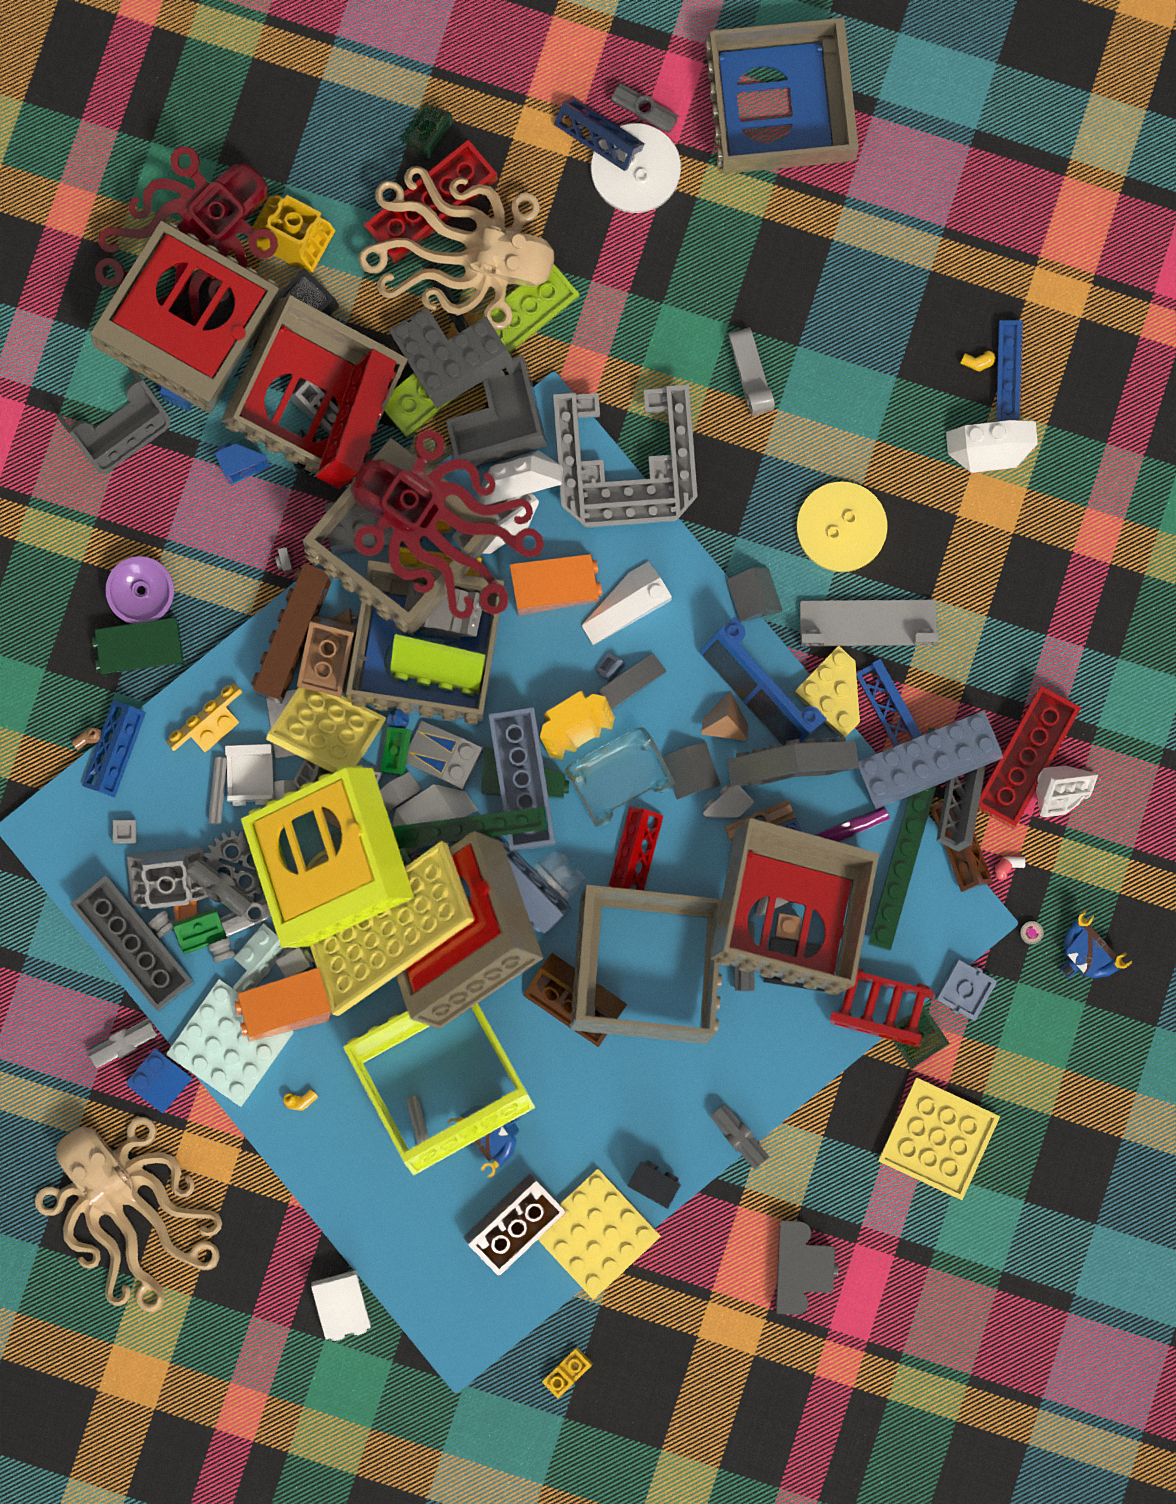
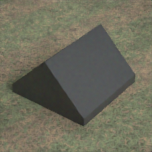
[726,567,783,622]
[663,742,720,800]

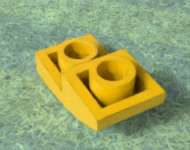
[542,1347,593,1398]

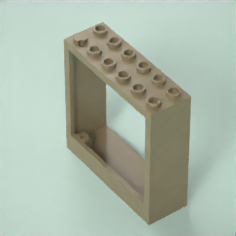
[303,438,498,636]
[570,885,722,1044]

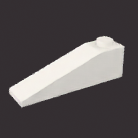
[582,561,672,645]

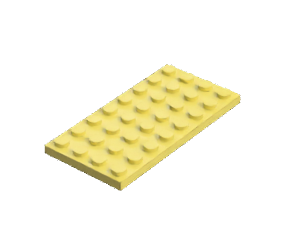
[310,841,474,1016]

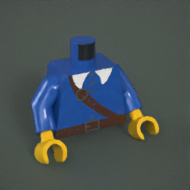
[1060,910,1132,979]
[447,1105,520,1178]

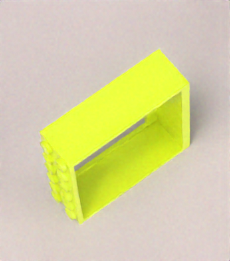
[343,1003,535,1175]

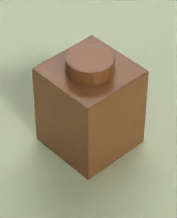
[774,913,802,941]

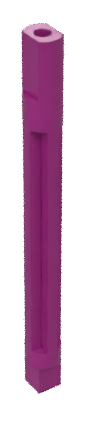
[815,807,890,842]

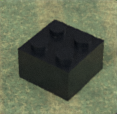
[627,1160,681,1209]

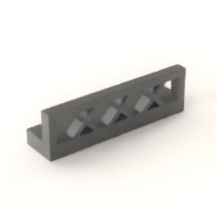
[936,766,985,852]

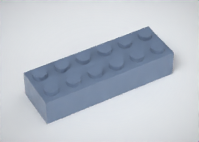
[489,707,556,852]
[858,711,1003,809]
[451,812,572,934]

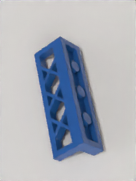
[856,659,922,747]
[82,701,146,798]

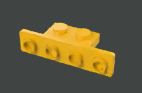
[166,683,242,752]

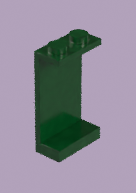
[92,618,184,677]

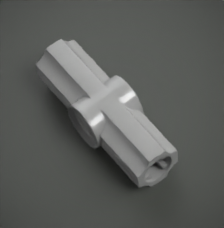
[220,898,271,937]
[87,1018,158,1069]

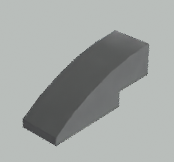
[598,654,667,710]

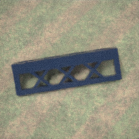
[553,97,645,171]

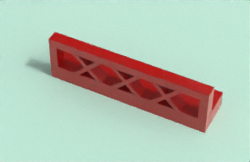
[608,806,664,891]

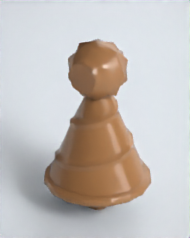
[323,607,358,625]

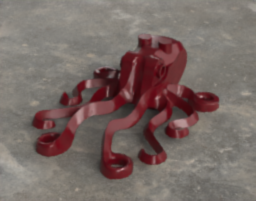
[95,146,279,326]
[351,429,544,619]

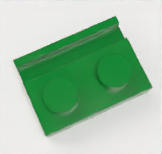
[172,908,226,955]

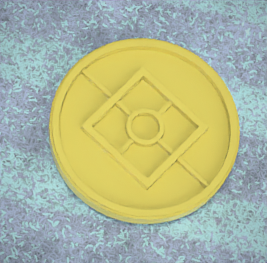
[797,482,887,572]

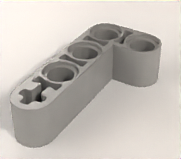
[728,327,775,416]

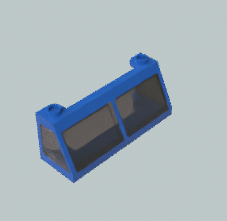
[699,616,827,746]

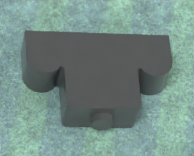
[776,1220,839,1315]

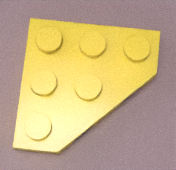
[793,646,860,738]

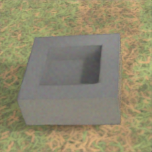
[275,547,293,574]
[113,820,137,844]

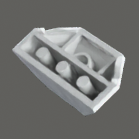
[946,420,1038,473]
[477,450,563,505]
[452,493,539,554]
[1036,766,1098,817]
[392,784,478,855]

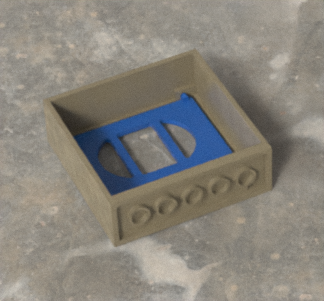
[705,18,859,174]
[346,560,504,725]

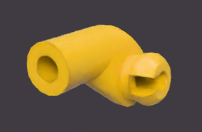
[961,351,995,371]
[283,1089,318,1111]

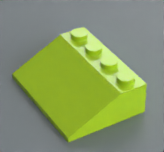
[390,634,486,696]

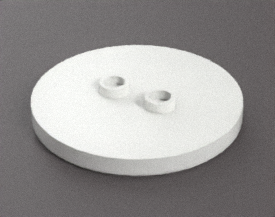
[591,124,681,213]

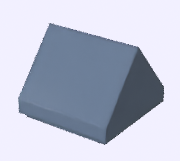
[595,653,625,682]

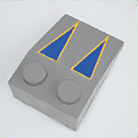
[406,721,483,791]

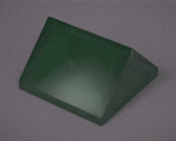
[400,103,453,159]
[891,1006,950,1069]

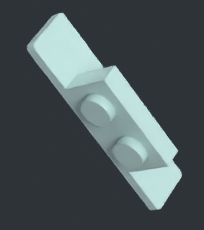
[233,924,289,993]

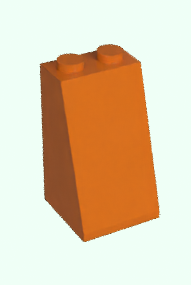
[510,554,602,616]
[234,968,331,1042]

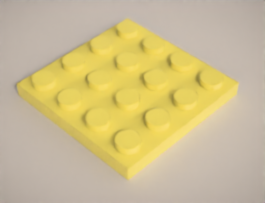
[266,687,386,773]
[878,1078,1000,1200]
[538,1169,661,1300]

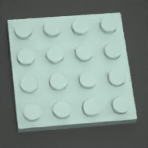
[166,979,294,1107]

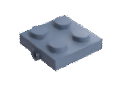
[935,959,997,1021]

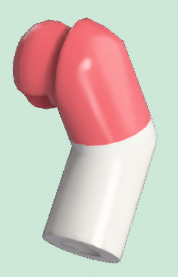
[994,856,1025,880]

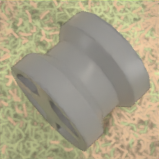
[147,910,174,939]
[208,938,236,963]

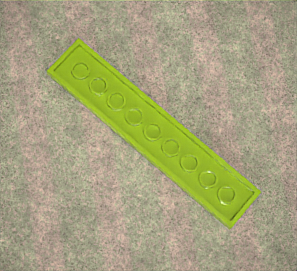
[384,264,580,438]

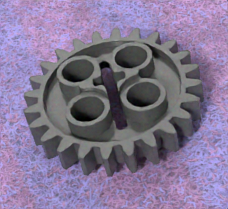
[203,830,262,901]

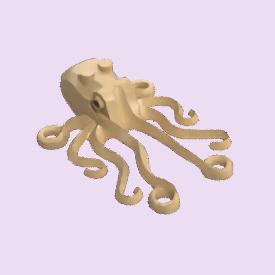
[358,166,554,330]
[35,1117,222,1312]

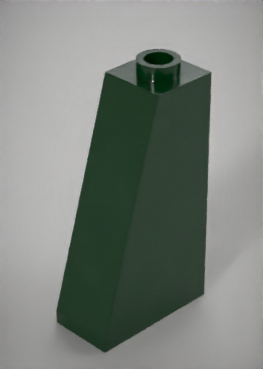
[481,747,569,799]

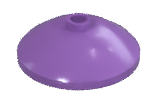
[106,556,174,624]

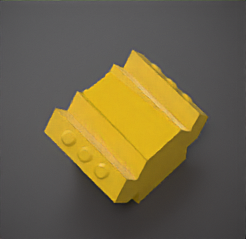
[247,195,335,273]
[540,691,615,760]

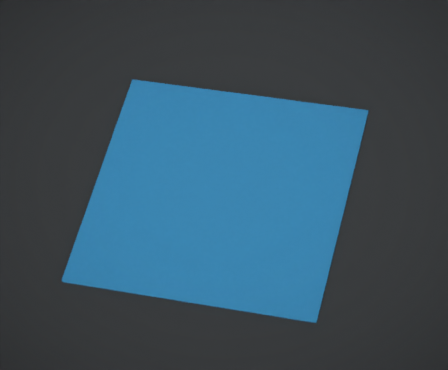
[0,372,1018,1393]

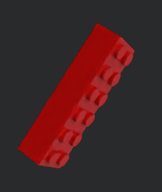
[364,140,498,264]
[316,349,396,489]
[978,686,1081,829]

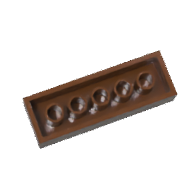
[251,563,333,704]

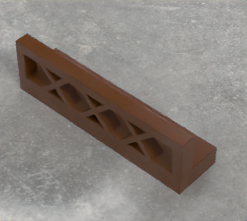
[930,798,993,892]

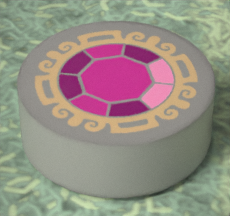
[1020,921,1044,944]

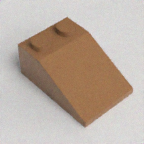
[297,616,357,697]

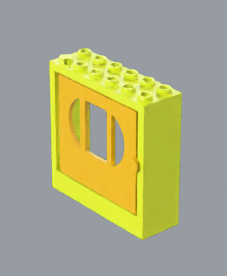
[241,765,414,948]

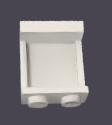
[225,744,274,806]
[311,1270,371,1341]

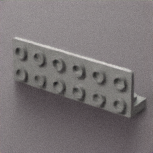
[800,600,939,646]

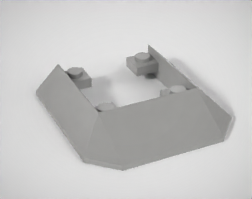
[553,385,697,528]

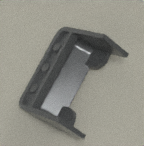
[56,367,171,473]

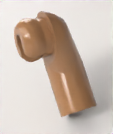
[71,728,101,750]

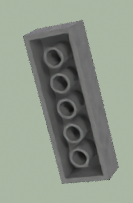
[70,875,195,1012]

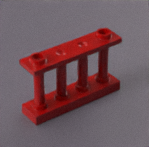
[830,968,934,1048]

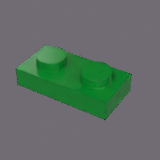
[380,727,412,775]

